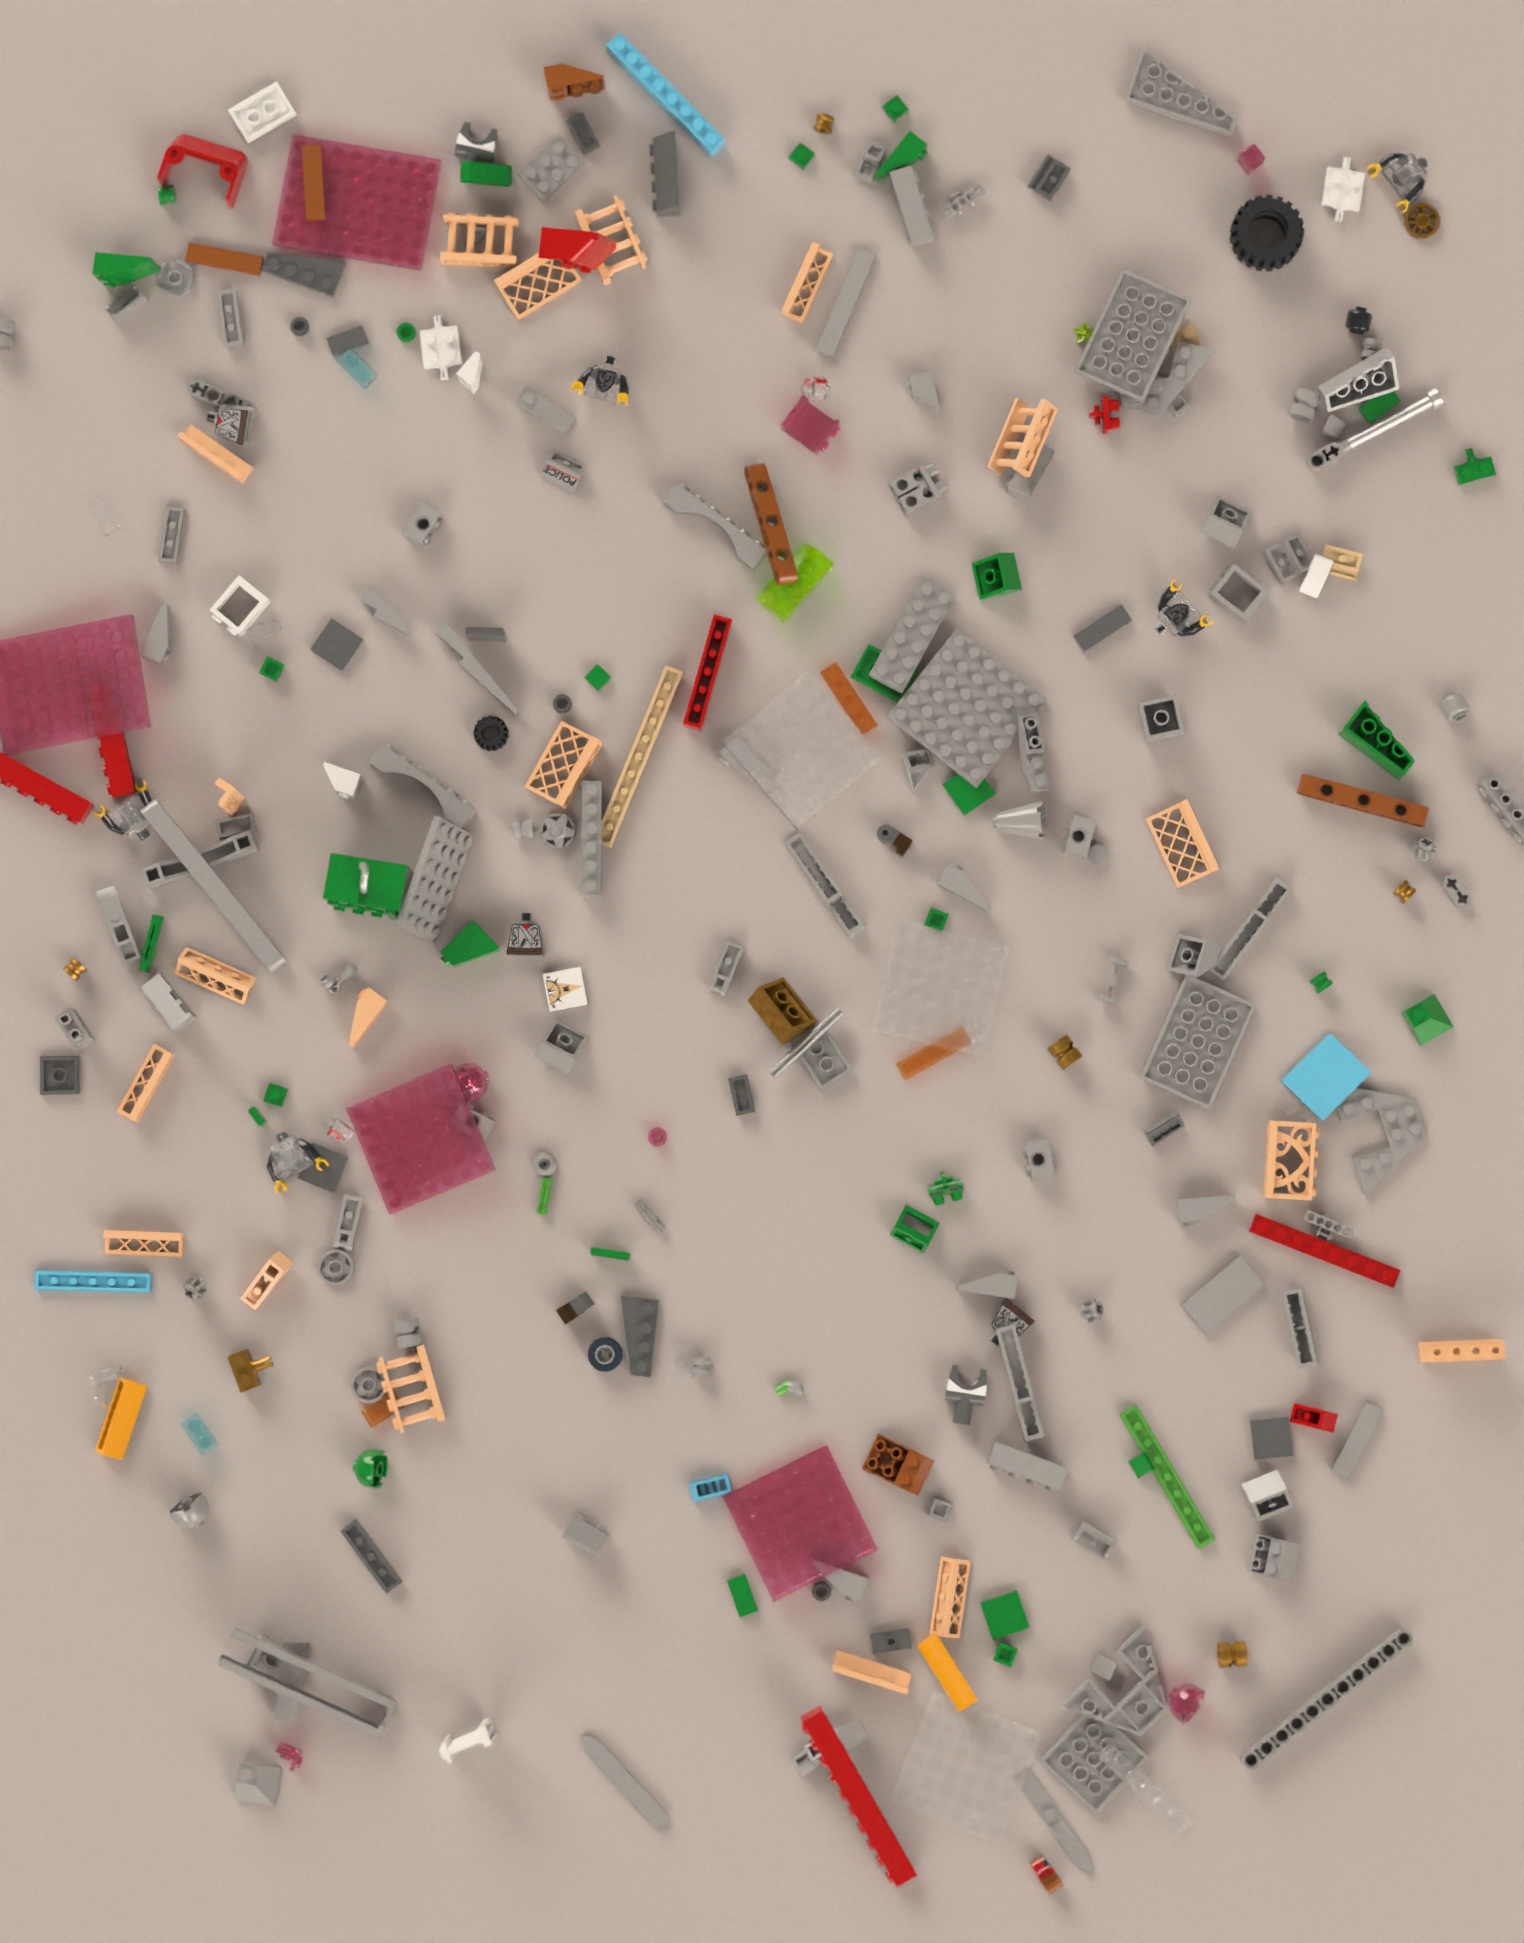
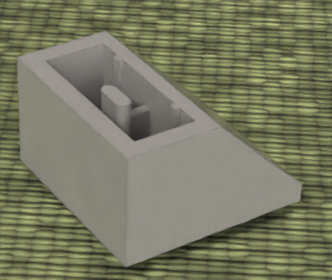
[1241,1470,1294,1521]
[1248,1534,1301,1582]

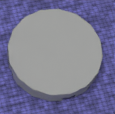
[156,259,195,298]

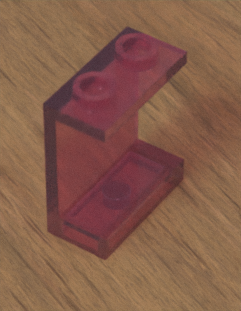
[781,395,841,455]

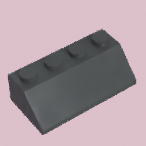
[649,131,680,217]

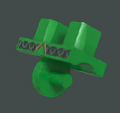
[927,1172,964,1206]

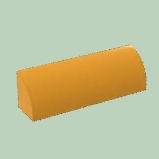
[95,1377,147,1460]
[917,1633,978,1713]

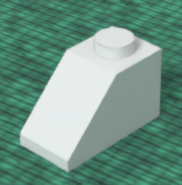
[323,762,362,800]

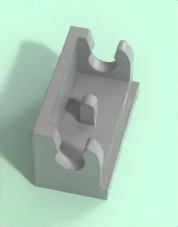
[105,284,147,324]
[1072,1521,1118,1559]

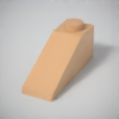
[349,987,389,1048]
[240,1251,294,1311]

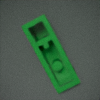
[874,131,928,182]

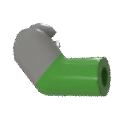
[774,1380,804,1396]

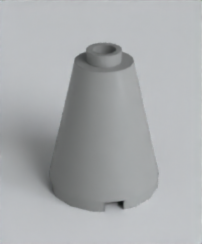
[993,801,1046,839]

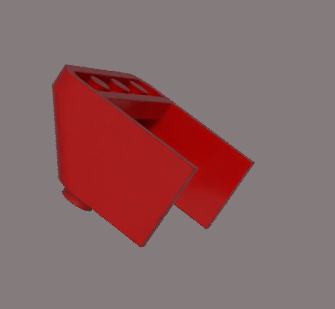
[157,134,248,209]
[538,227,617,274]

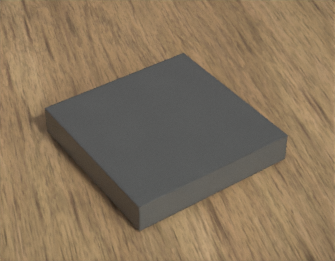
[310,618,363,671]
[465,627,506,642]
[40,1056,80,1095]
[298,1143,348,1193]
[1250,1417,1293,1460]

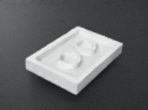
[228,81,296,143]

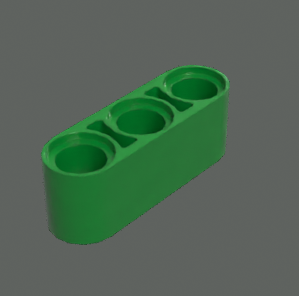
[460,161,512,187]

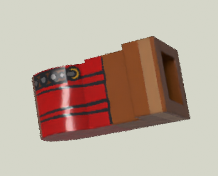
[1029,1854,1063,1895]

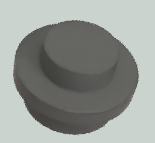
[290,317,309,336]
[553,694,572,714]
[812,1581,831,1601]

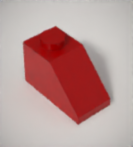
[1290,1403,1338,1433]

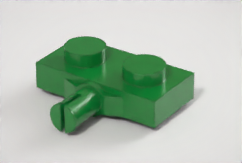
[1454,448,1496,485]

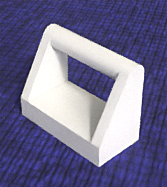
[456,352,483,394]

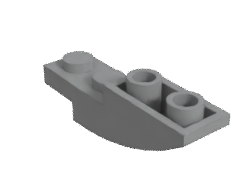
[1018,713,1050,793]
[96,885,141,965]
[791,1720,869,1777]

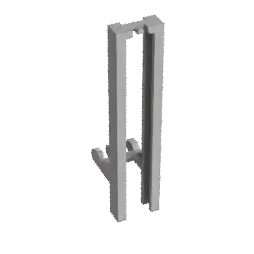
[217,1627,397,1738]

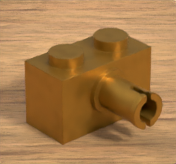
[227,1349,274,1393]

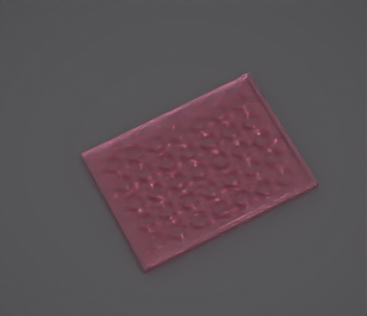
[272,134,442,271]
[0,614,151,756]

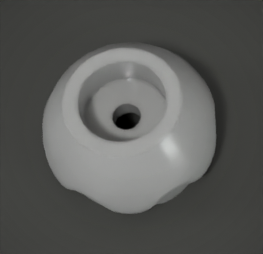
[533,1152,557,1176]

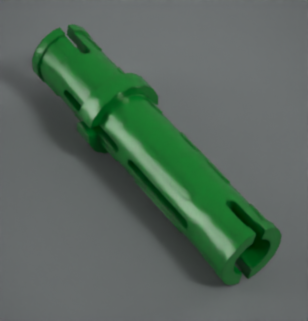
[138,914,164,973]

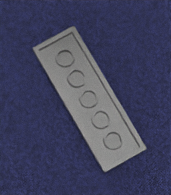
[869,578,956,694]

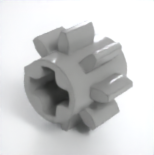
[1412,838,1437,862]
[183,1276,207,1301]
[1079,1298,1104,1323]

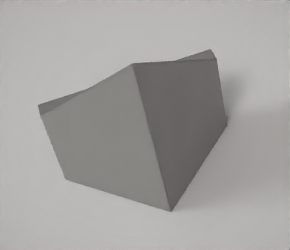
[901,749,935,793]

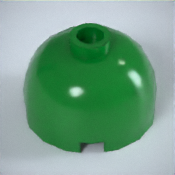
[353,1449,388,1488]

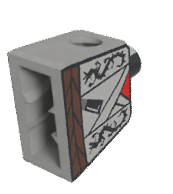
[207,405,254,445]
[507,913,544,957]
[989,1298,1035,1346]

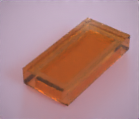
[362,1391,405,1428]

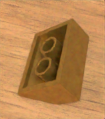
[748,977,817,1045]

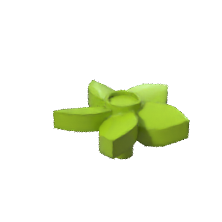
[1073,321,1094,343]

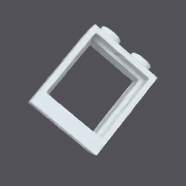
[210,575,270,637]

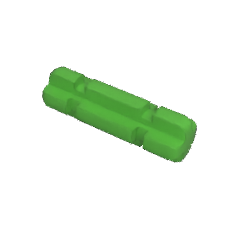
[536,1177,553,1215]

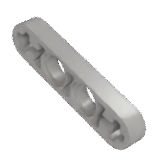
[187,379,257,419]

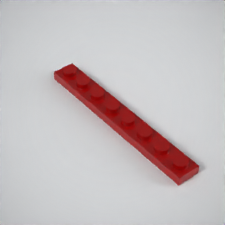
[1249,1214,1400,1288]

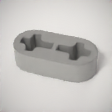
[1442,875,1471,908]

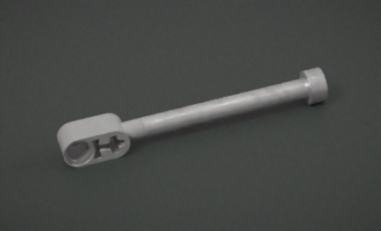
[1307,388,1443,472]

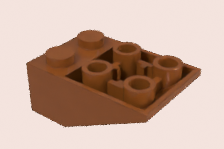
[544,64,605,101]
[862,1434,935,1495]

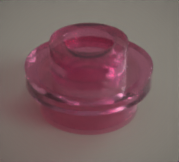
[648,1127,667,1147]

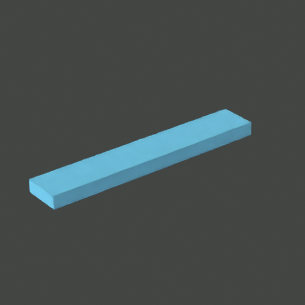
[34,1270,152,1292]

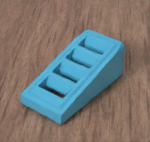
[688,1474,732,1502]

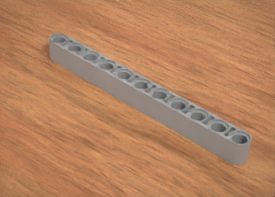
[140,799,287,973]
[1241,1628,1413,1769]

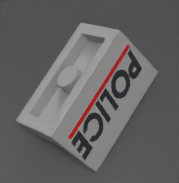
[540,450,587,493]

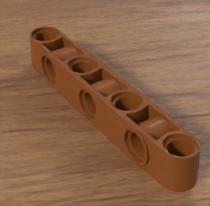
[744,463,798,586]
[1297,774,1429,827]

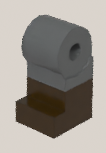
[877,825,913,858]
[556,1291,595,1325]

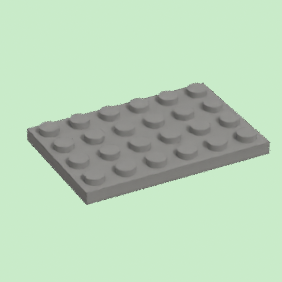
[1074,269,1192,403]
[396,815,473,943]
[1139,975,1256,1110]

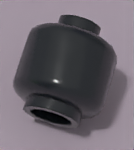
[1345,306,1372,335]

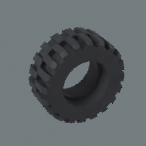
[1229,195,1304,272]

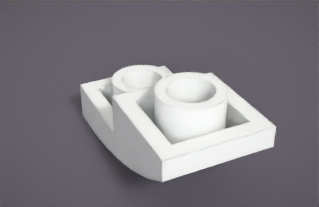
[1299,554,1333,598]

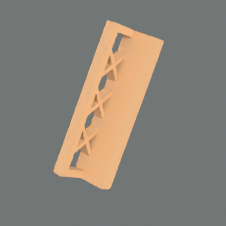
[782,242,833,323]
[178,424,253,484]
[215,778,245,816]
[174,947,256,1005]
[117,1044,175,1122]
[103,1230,184,1257]
[929,1556,971,1638]
[832,1650,912,1694]

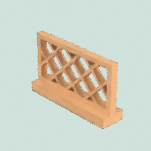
[494,253,582,320]
[525,721,603,810]
[1146,799,1220,888]

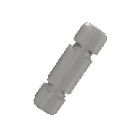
[635,1200,665,1233]

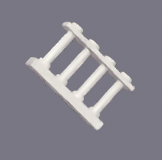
[439,1717,497,1763]

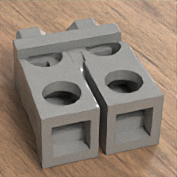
[888,464,947,517]
[54,1008,95,1051]

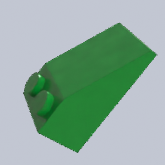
[92,252,161,288]

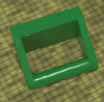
[890,1205,940,1253]

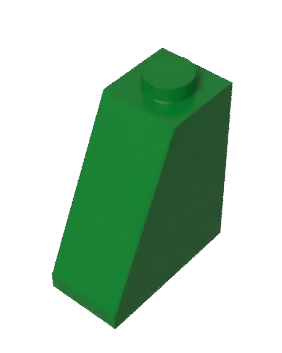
[440,920,500,967]

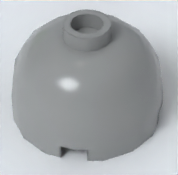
[169,1492,209,1529]

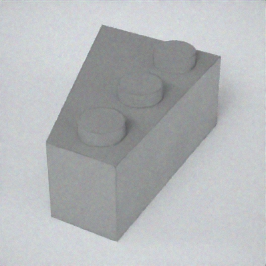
[1006,444,1055,504]
[141,973,198,1033]

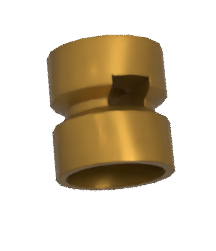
[1047,1034,1083,1070]
[1217,1641,1248,1668]

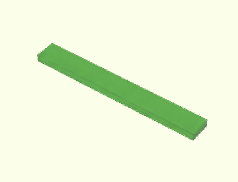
[1119,1404,1215,1549]

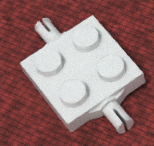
[1321,157,1365,222]
[420,315,462,380]

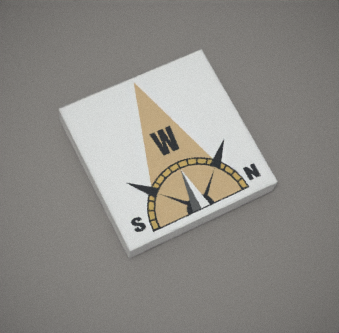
[543,967,588,1012]

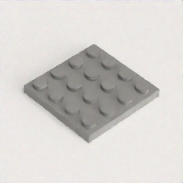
[1039,1714,1149,1815]

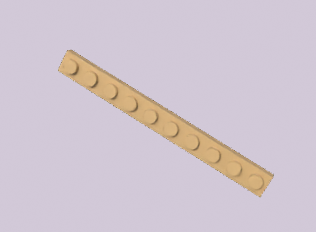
[601,665,683,849]

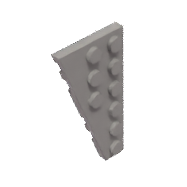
[1124,47,1238,137]

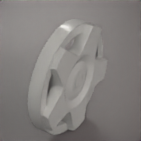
[540,813,576,849]
[317,1249,354,1286]
[351,1367,385,1403]

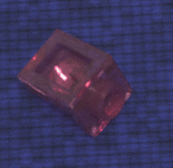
[276,1742,304,1772]

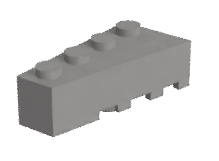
[1318,347,1400,412]

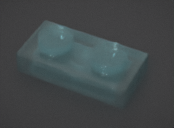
[338,348,378,389]
[180,1412,218,1456]

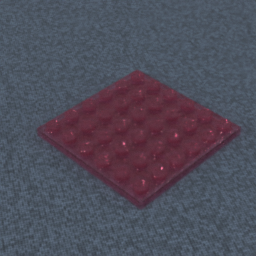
[346,1063,496,1215]
[722,1445,878,1602]

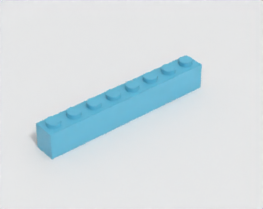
[606,33,725,158]

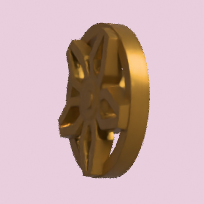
[1404,203,1440,239]

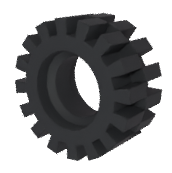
[473,715,509,751]

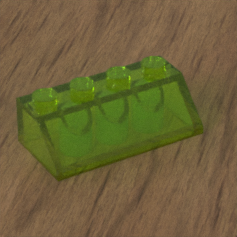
[755,542,834,624]

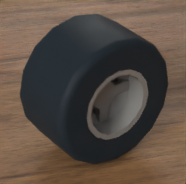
[588,1337,623,1372]

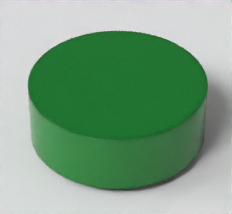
[397,323,416,343]

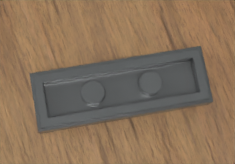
[1074,605,1132,652]

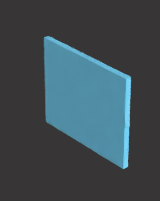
[1281,1033,1372,1121]

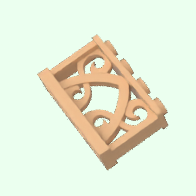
[1263,1120,1319,1201]

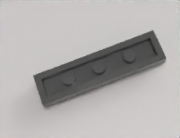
[340,1519,403,1594]

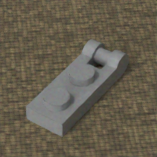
[707,940,745,997]
[333,1194,364,1251]

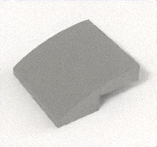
[1263,533,1313,585]

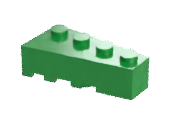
[1338,700,1415,781]

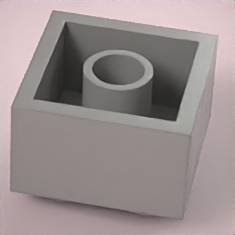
[1137,695,1184,743]

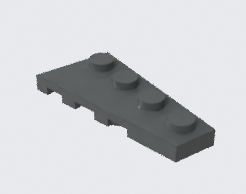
[262,253,346,298]
[621,1296,659,1377]

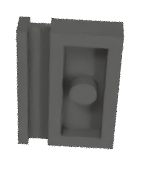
[1028,155,1071,202]

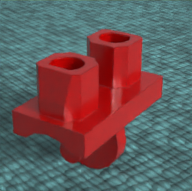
[1089,396,1120,434]

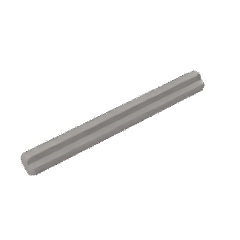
[769,1007,844,1078]

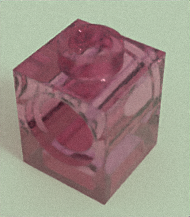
[1237,143,1265,175]

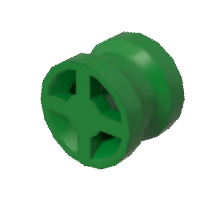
[158,185,176,205]
[1309,971,1333,994]

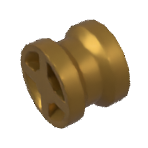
[813,113,835,134]
[1393,880,1417,904]
[63,958,87,981]

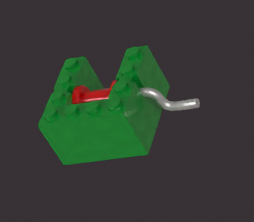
[323,853,414,920]

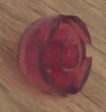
[454,1063,489,1102]
[1169,1684,1205,1724]

